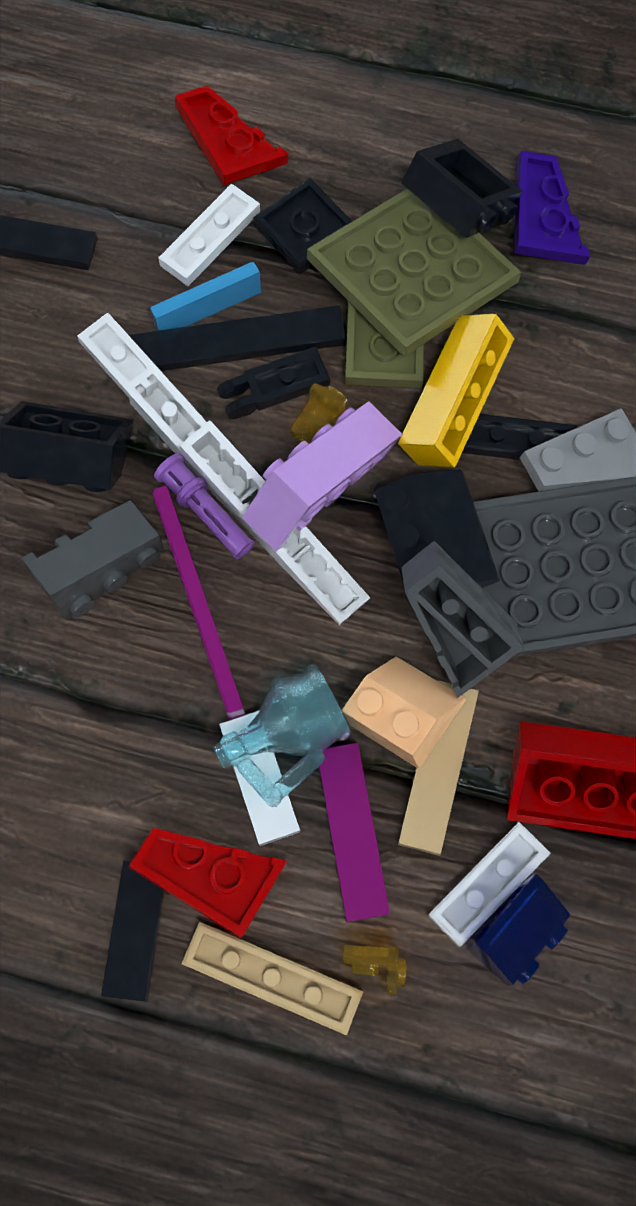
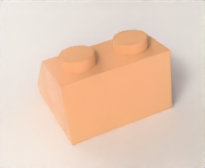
[341,656,466,769]

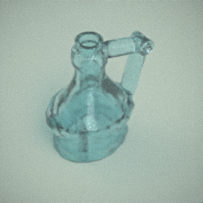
[213,664,352,807]

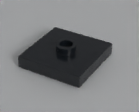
[253,178,353,274]

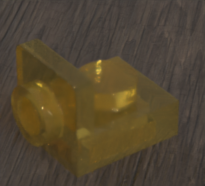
[290,383,348,444]
[343,945,406,996]

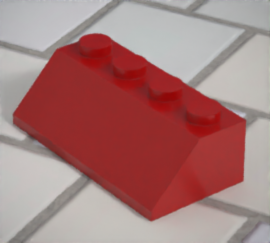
[507,721,636,839]

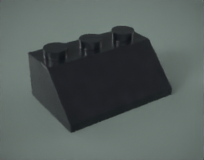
[0,401,134,492]
[374,469,500,588]

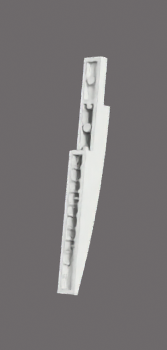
[77,313,370,626]

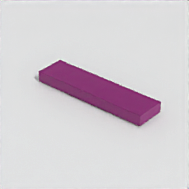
[316,743,390,923]

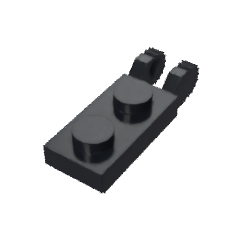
[217,347,330,419]

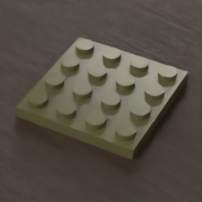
[307,189,521,357]

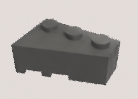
[401,541,524,698]

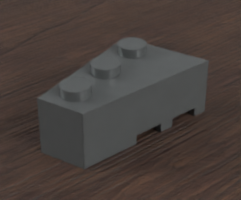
[21,500,164,621]

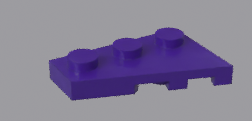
[514,151,590,265]

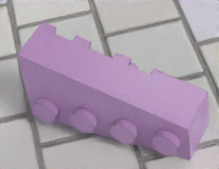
[241,401,402,552]

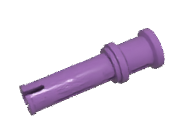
[154,453,255,560]

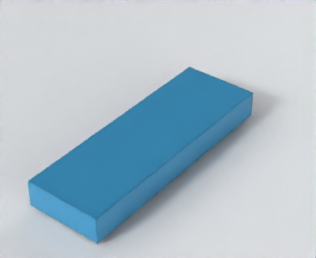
[150,262,262,331]

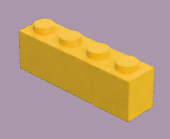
[398,314,515,468]

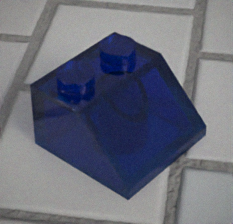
[467,874,571,986]

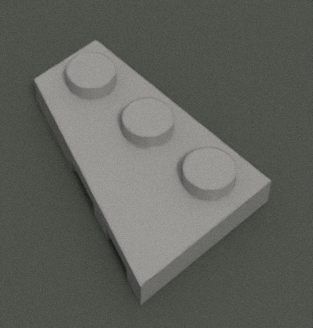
[519,408,636,492]

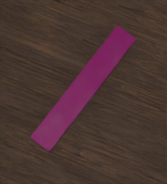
[152,485,245,721]

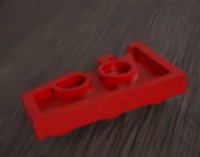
[175,85,289,186]
[128,828,287,938]

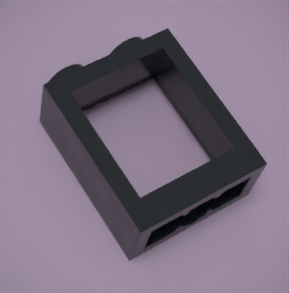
[401,139,523,238]

